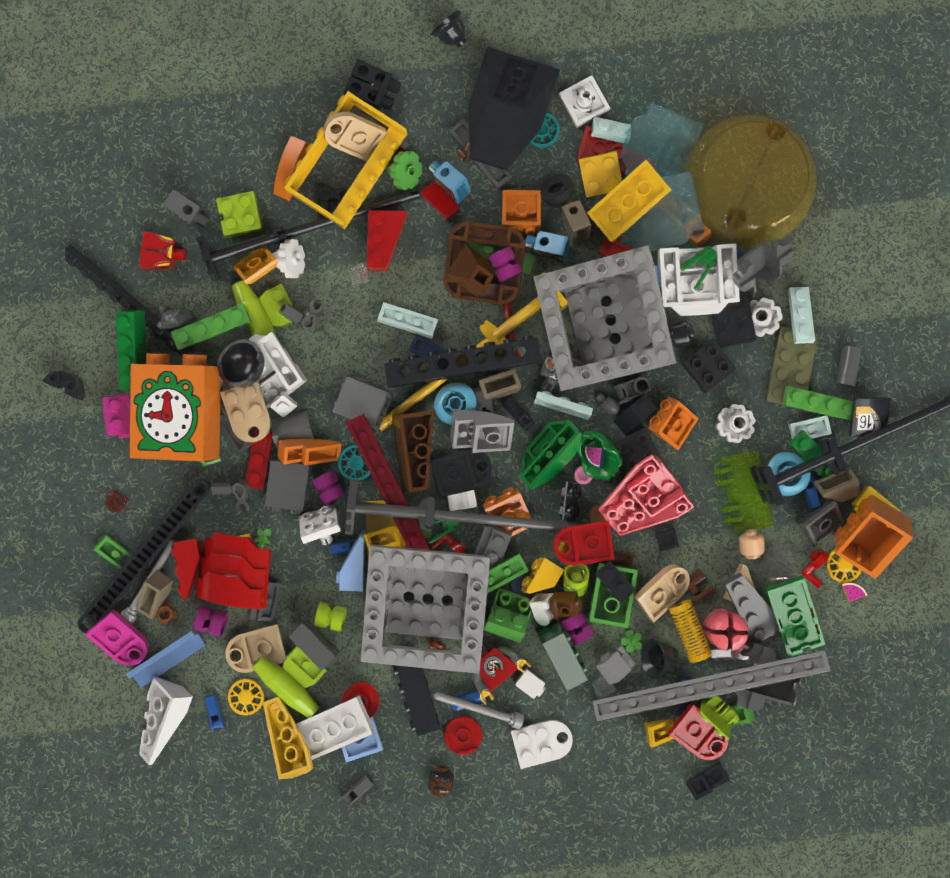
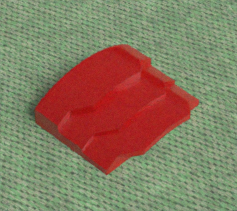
[196,532,271,609]

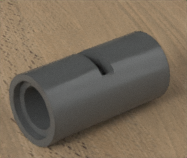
[835,346,862,387]

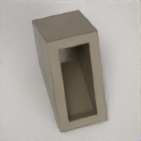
[478,369,521,399]
[814,467,860,502]
[136,571,174,619]

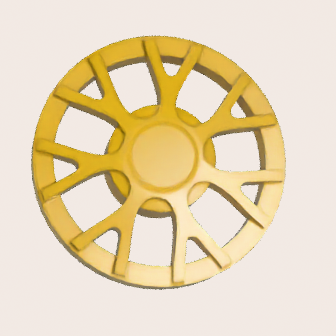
[826,549,862,583]
[228,679,264,715]

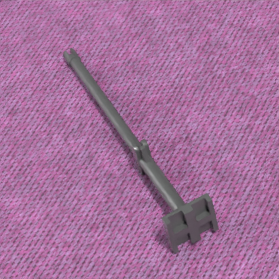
[345,479,575,535]

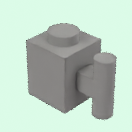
[596,645,636,685]

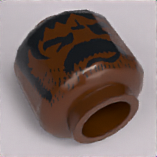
[428,766,454,797]

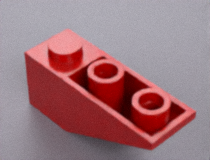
[172,538,203,600]

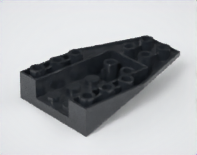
[468,47,560,171]

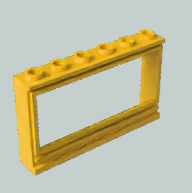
[284,91,407,230]

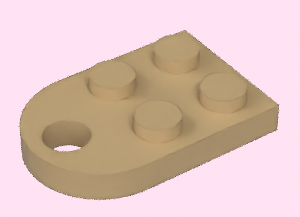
[324,111,387,161]
[220,380,271,442]
[634,564,690,623]
[226,623,287,673]

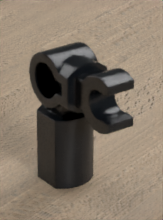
[317,187,347,220]
[502,397,534,431]

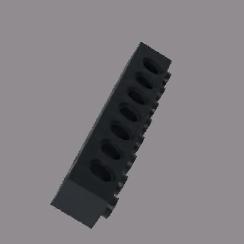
[384,335,542,388]

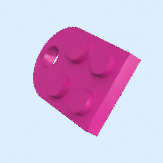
[85,609,149,666]

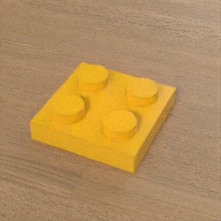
[579,151,622,198]

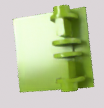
[699,695,740,740]

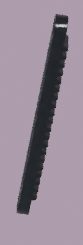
[78,478,210,633]

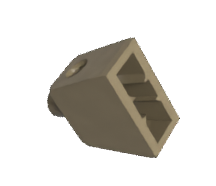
[561,197,591,245]

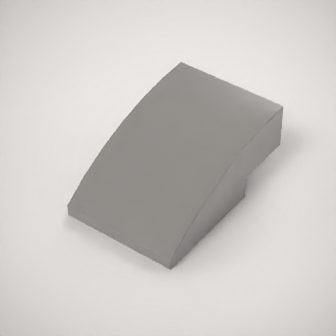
[450,410,514,453]

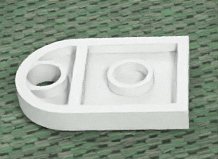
[511,720,572,769]

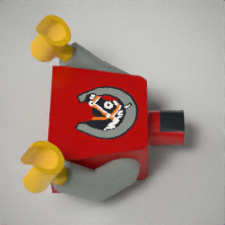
[473,643,531,704]

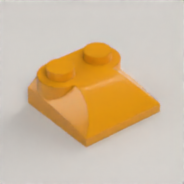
[232,247,278,284]

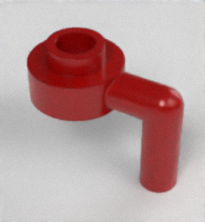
[430,533,468,554]
[802,549,829,588]

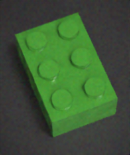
[587,562,638,628]

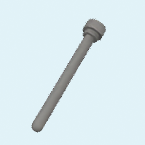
[120,539,176,624]
[434,692,524,729]

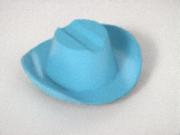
[434,382,477,425]
[768,452,810,496]

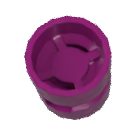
[488,246,522,282]
[312,470,346,505]
[194,606,228,637]
[560,610,596,645]

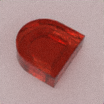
[106,490,129,512]

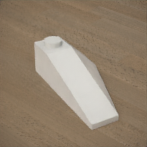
[139,677,193,765]

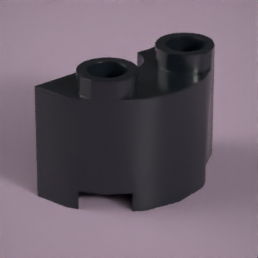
[43,371,85,401]

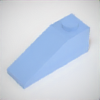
[336,530,366,592]

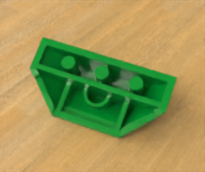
[519,420,582,490]

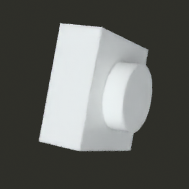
[269,391,297,418]

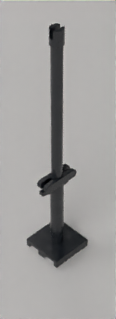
[196,188,420,281]
[749,396,950,506]

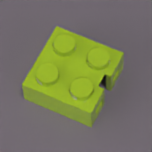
[216,191,263,239]

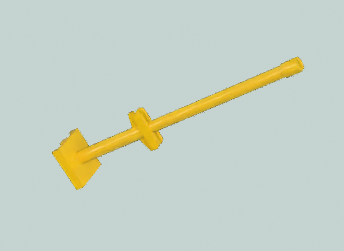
[380,272,568,431]

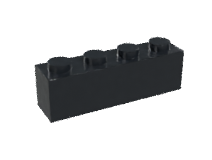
[393,665,440,736]

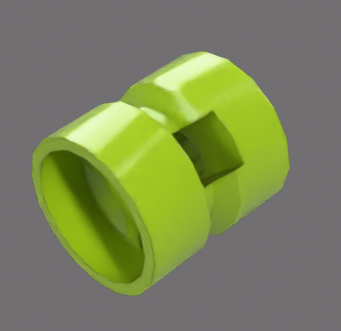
[563,564,589,597]
[314,602,347,632]

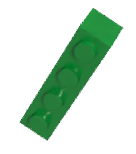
[115,310,146,389]

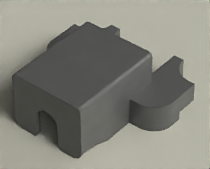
[733,237,794,299]
[734,642,803,711]

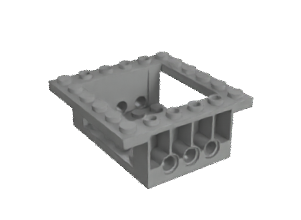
[534,245,677,391]
[361,544,490,674]

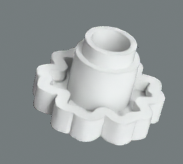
[272,239,305,278]
[750,298,783,337]
[716,404,756,443]

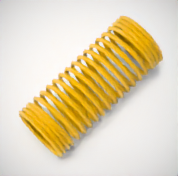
[669,600,712,663]

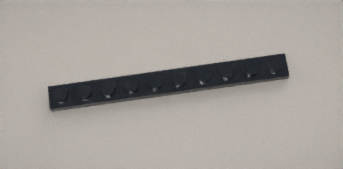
[65,244,215,366]

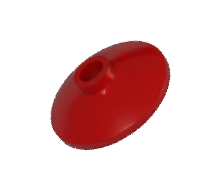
[341,682,380,719]

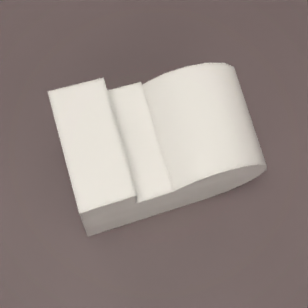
[447,490,477,511]
[529,593,554,626]

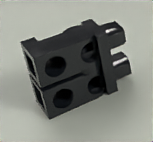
[343,59,401,111]

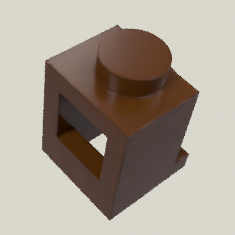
[550,591,582,619]

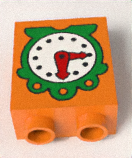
[130,353,221,461]

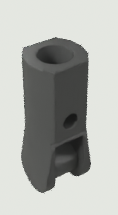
[340,774,375,807]

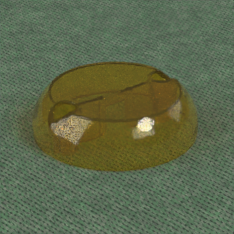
[683,114,817,247]

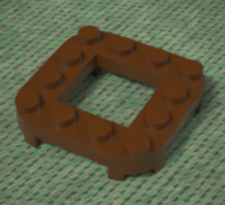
[443,221,526,304]

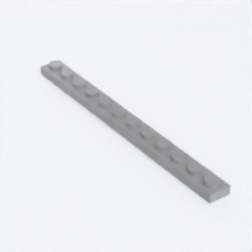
[593,651,830,721]

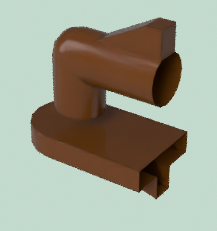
[688,569,716,603]

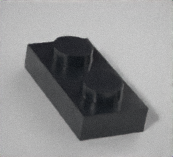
[595,560,636,603]

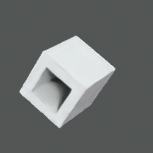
[515,667,546,699]

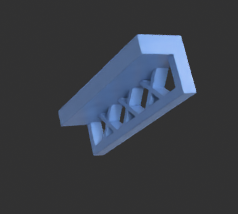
[126,630,207,688]

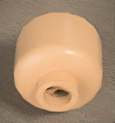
[739,529,765,559]

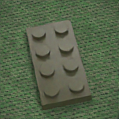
[765,327,818,405]

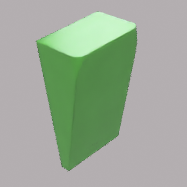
[93,533,132,569]

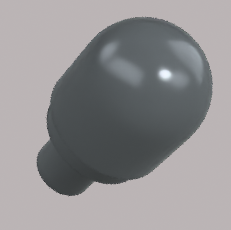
[595,393,620,415]

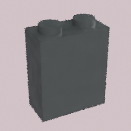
[332,377,393,431]
[265,460,311,514]
[289,619,340,671]

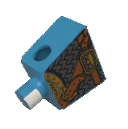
[429,161,471,205]
[525,231,571,264]

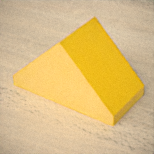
[364,525,401,550]
[644,718,674,747]

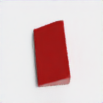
[420,182,460,221]

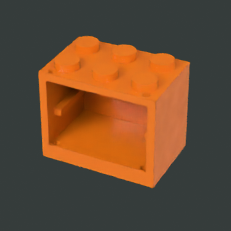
[835,494,913,579]

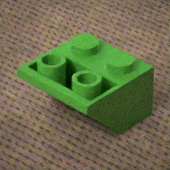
[484,588,532,643]

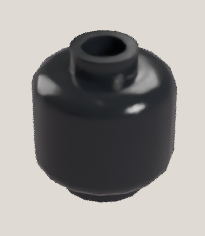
[669,321,695,348]

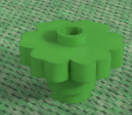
[387,150,422,190]

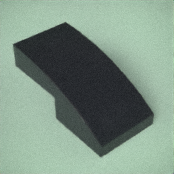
[686,761,730,800]

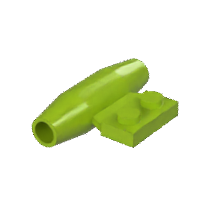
[231,280,293,336]
[252,646,327,718]

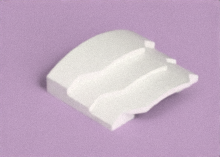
[657,244,740,316]
[221,332,307,409]

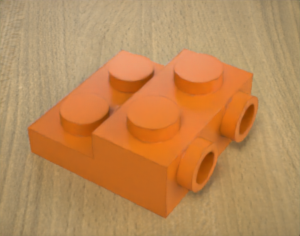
[502,190,541,235]
[648,396,699,451]
[483,487,532,536]

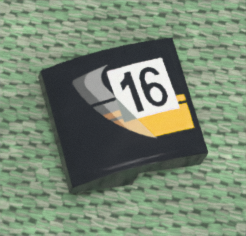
[849,397,891,437]

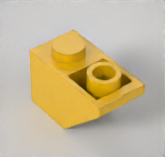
[521,558,564,594]

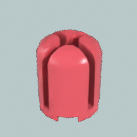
[702,608,748,651]

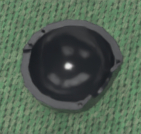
[217,339,265,387]

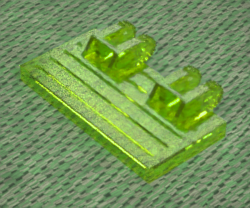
[714,451,773,533]

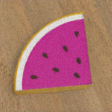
[841,582,867,602]

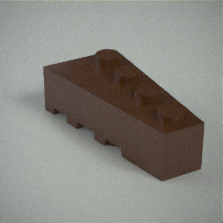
[392,410,435,492]

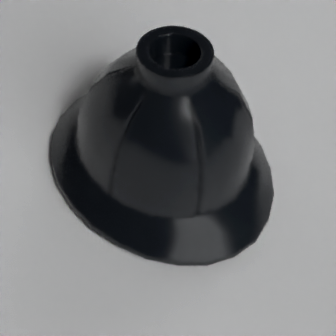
[430,10,466,48]
[641,639,678,679]

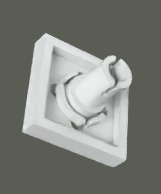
[558,76,610,128]
[299,504,341,545]

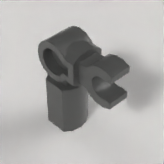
[279,299,323,330]
[211,479,252,511]

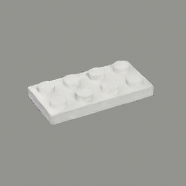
[296,696,375,760]

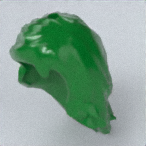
[578,430,623,481]

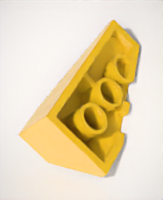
[263,697,313,779]

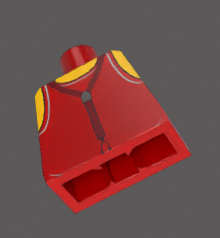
[139,231,187,270]

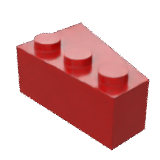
[367,210,408,272]

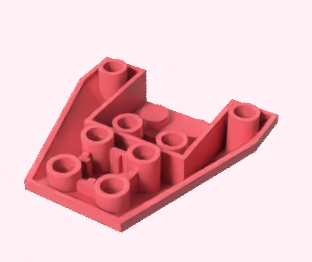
[598,454,694,536]

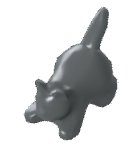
[157,304,201,331]

